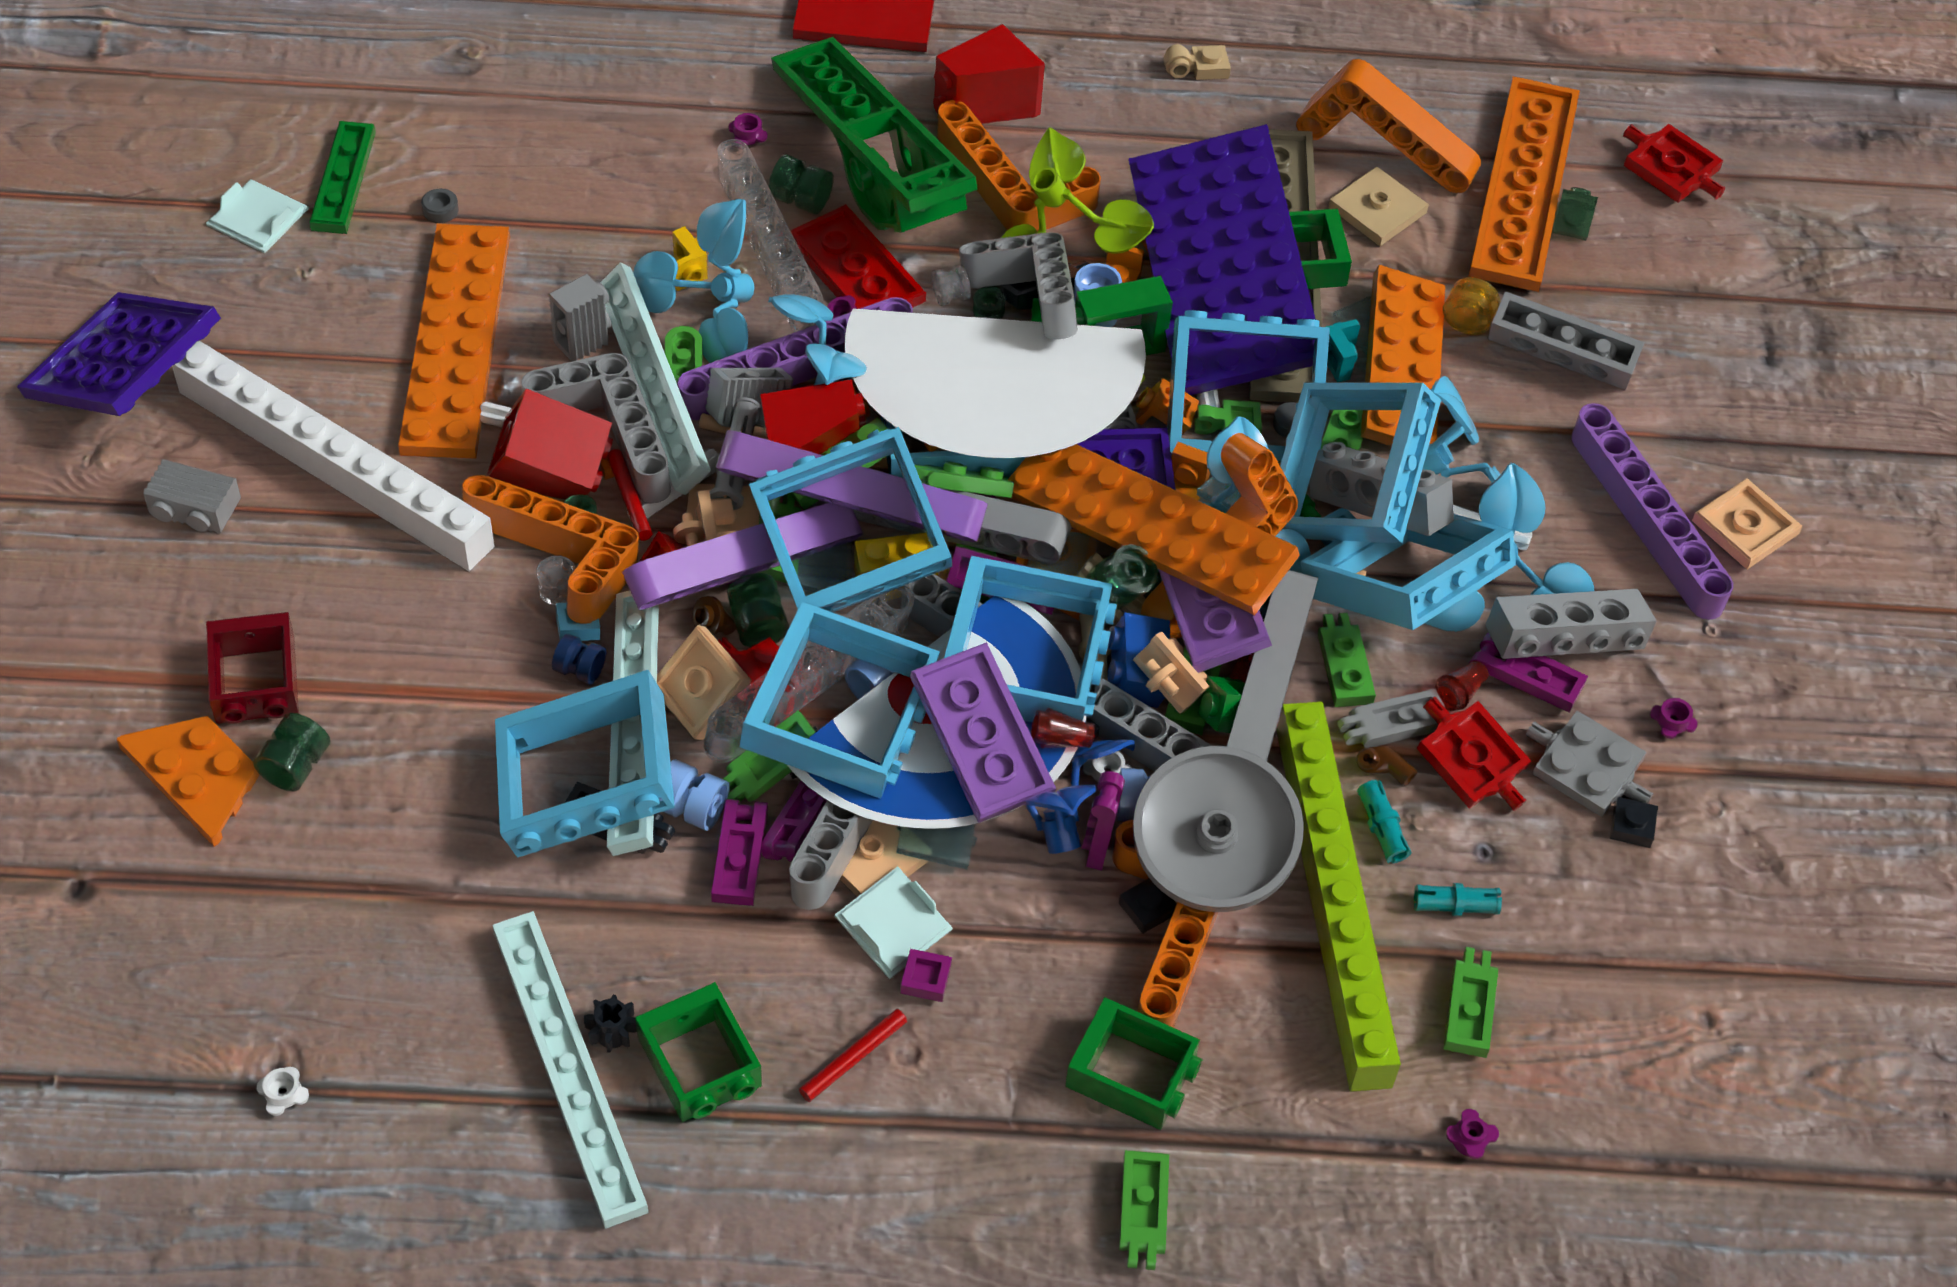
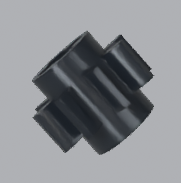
[584,994,637,1053]

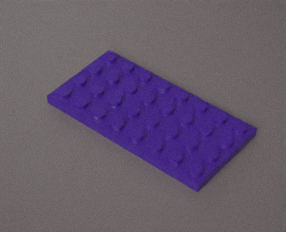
[1128,124,1316,395]

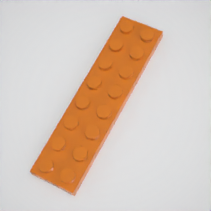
[1468,76,1580,292]
[398,224,510,459]
[1008,444,1300,616]

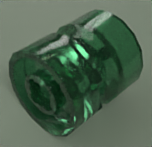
[768,154,834,215]
[1086,544,1158,610]
[727,573,789,648]
[253,713,331,792]

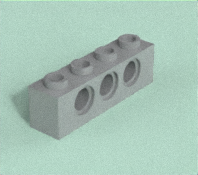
[1488,291,1645,390]
[1309,442,1454,536]
[1485,589,1656,659]

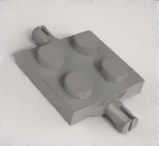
[1526,711,1654,817]

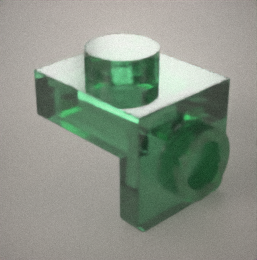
[1552,187,1598,241]

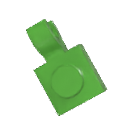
[1194,399,1262,434]

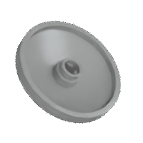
[1133,746,1304,912]

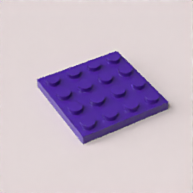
[17,292,221,416]

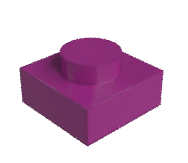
[900,948,952,1002]

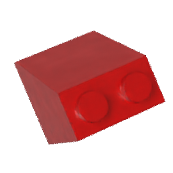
[933,24,1045,124]
[760,379,866,497]
[486,389,613,503]

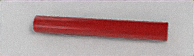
[607,449,653,541]
[799,1009,907,1102]

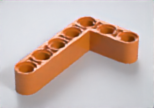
[1296,59,1481,193]
[937,100,1101,231]
[1141,433,1298,639]
[462,475,639,624]
[1112,820,1218,1028]

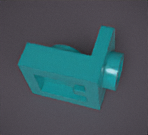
[1326,319,1361,383]

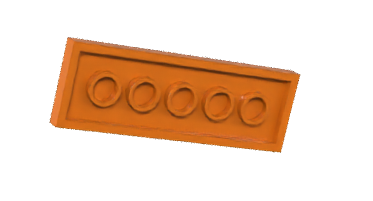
[1361,265,1445,446]

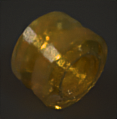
[1443,277,1501,335]

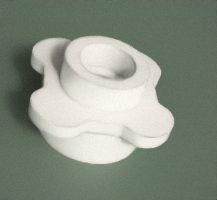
[1083,751,1131,782]
[257,1067,309,1116]

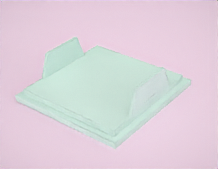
[206,179,309,253]
[834,866,953,979]

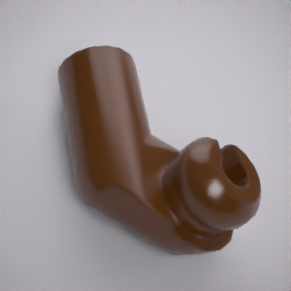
[1357,746,1418,786]

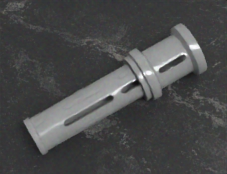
[710,397,760,510]

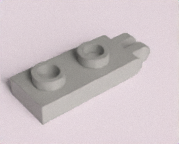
[1337,688,1444,748]

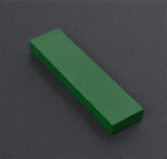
[309,121,376,234]

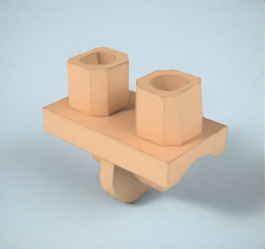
[673,489,736,547]
[1133,632,1209,714]

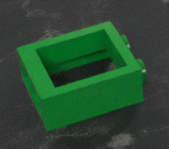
[1289,209,1352,289]
[1075,276,1173,356]
[635,982,762,1122]
[1065,997,1203,1130]

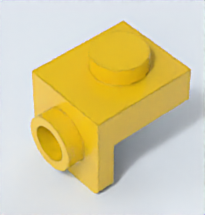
[672,226,708,291]

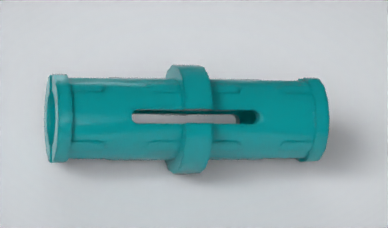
[1357,780,1412,864]
[1413,883,1502,916]

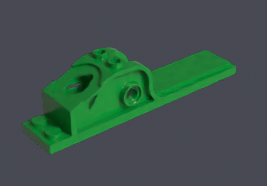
[771,37,978,233]

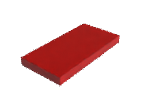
[793,0,934,52]
[786,204,926,309]

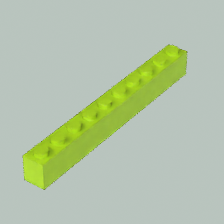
[1277,701,1401,1092]

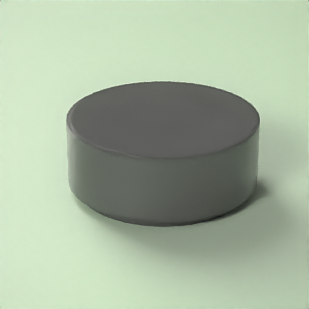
[421,188,459,223]
[1273,402,1296,438]

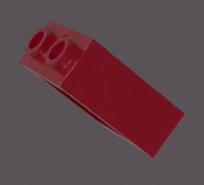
[206,612,299,724]

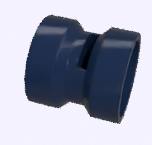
[552,633,607,685]

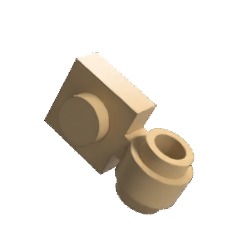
[1163,44,1231,80]

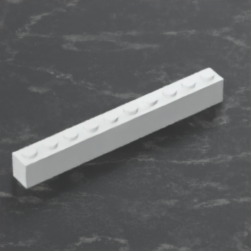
[172,341,495,571]

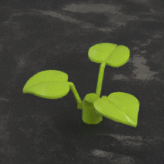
[1001,127,1154,254]

